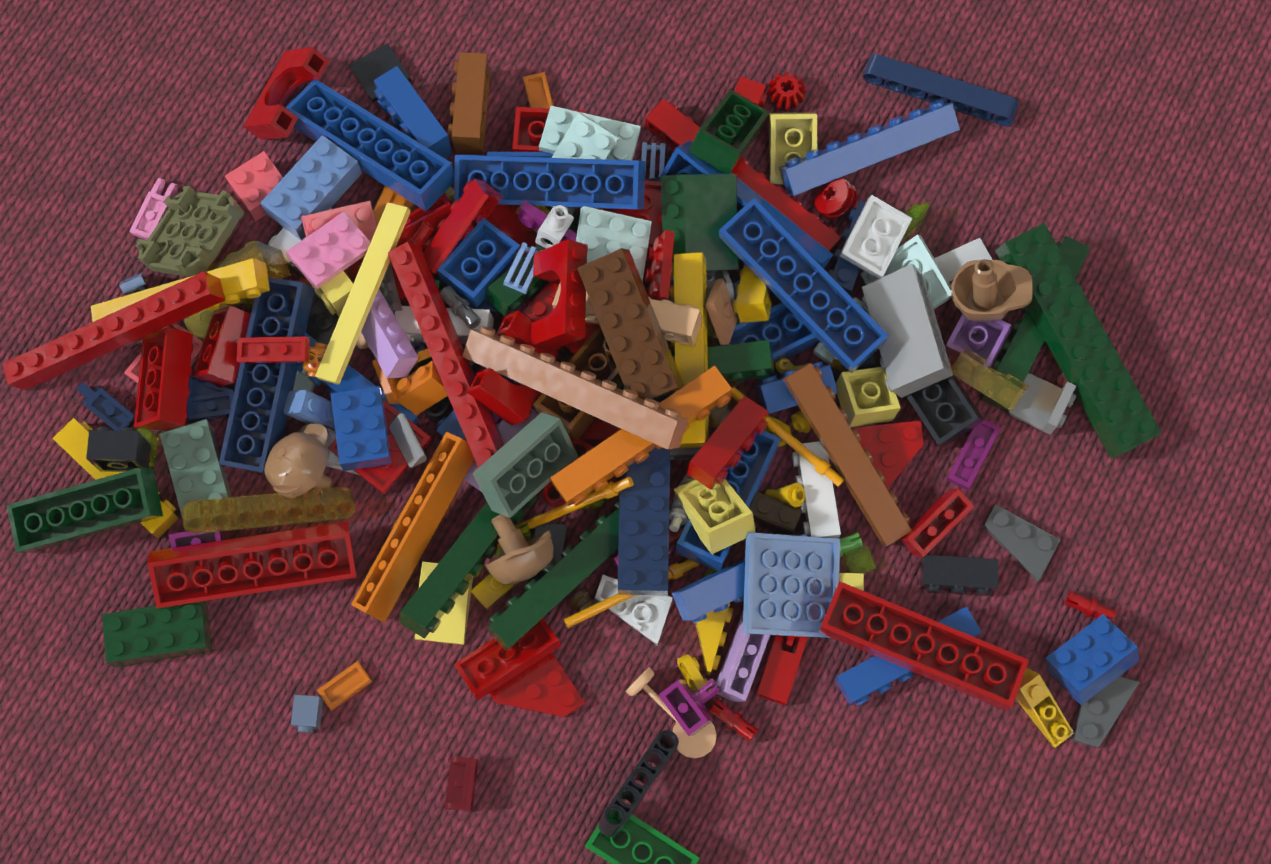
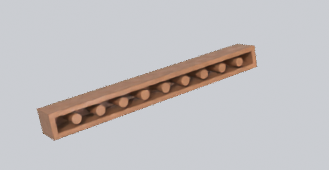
[462,326,689,449]

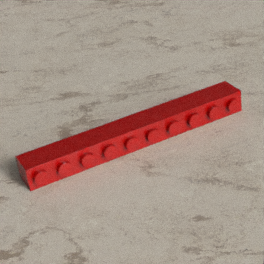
[645,99,841,253]
[388,242,504,468]
[3,271,225,390]

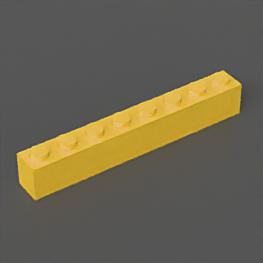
[670,252,709,448]
[91,258,270,322]

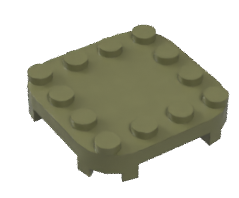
[136,186,244,277]

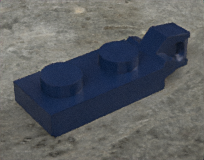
[76,382,135,431]

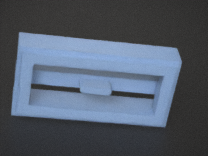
[641,143,665,178]
[503,242,542,294]

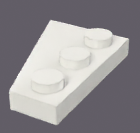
[595,575,673,646]

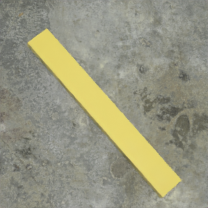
[315,202,411,385]

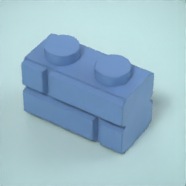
[283,390,335,429]

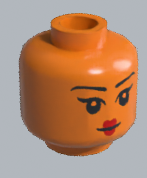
[302,342,328,377]

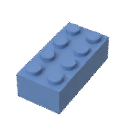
[261,135,362,240]

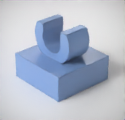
[119,273,146,294]

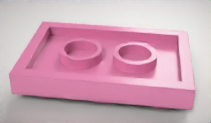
[286,212,371,290]

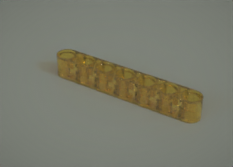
[182,487,356,534]

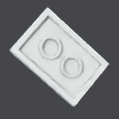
[839,195,912,279]

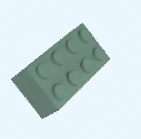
[472,412,578,518]
[160,419,237,530]

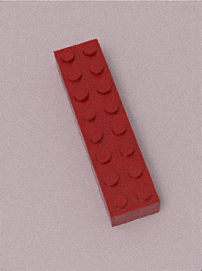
[147,521,356,609]
[818,581,1029,711]

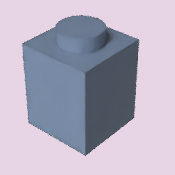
[291,695,323,733]

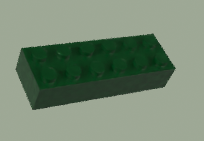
[6,468,163,553]

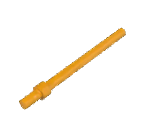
[731,387,845,487]
[515,477,634,533]
[564,559,699,628]

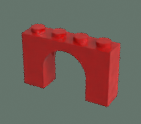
[243,47,330,139]
[530,239,588,351]
[467,310,560,426]

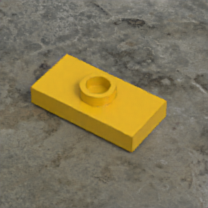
[471,574,519,610]

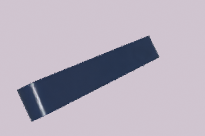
[863,54,1019,126]

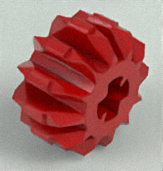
[767,71,806,112]

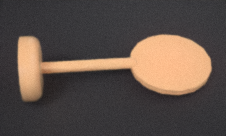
[625,667,717,759]

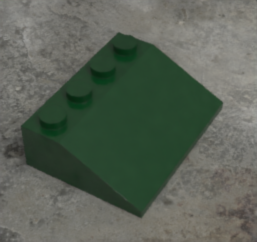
[661,174,739,271]

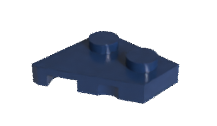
[187,376,234,422]

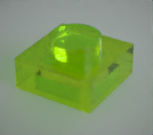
[844,546,876,574]

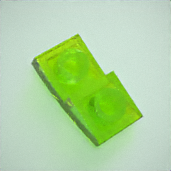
[901,202,929,242]

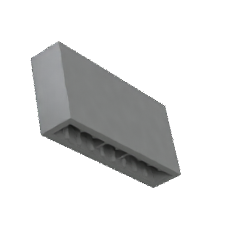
[862,264,953,398]

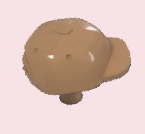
[951,259,1032,322]
[264,424,332,498]
[484,514,554,584]

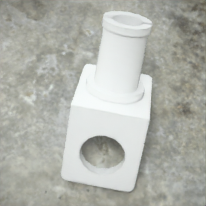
[535,205,574,248]

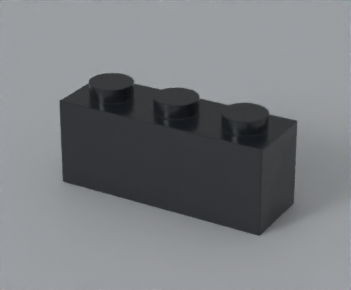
[920,555,998,596]

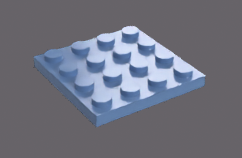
[743,533,840,638]

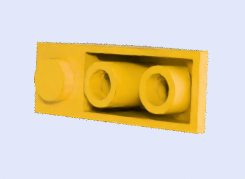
[733,263,771,323]
[695,603,733,675]
[1016,668,1074,748]

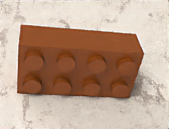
[448,52,490,156]

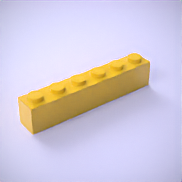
[52,418,179,539]

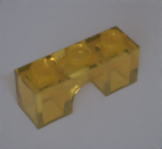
[952,348,1029,411]

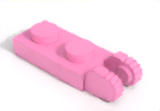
[130,178,178,240]

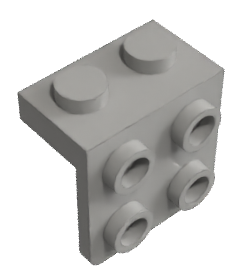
[1008,374,1076,435]

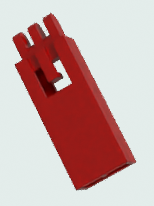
[756,635,808,706]

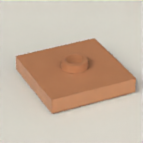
[705,279,738,345]

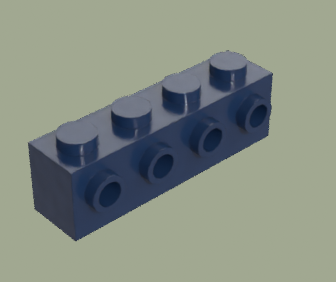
[828,201,866,296]

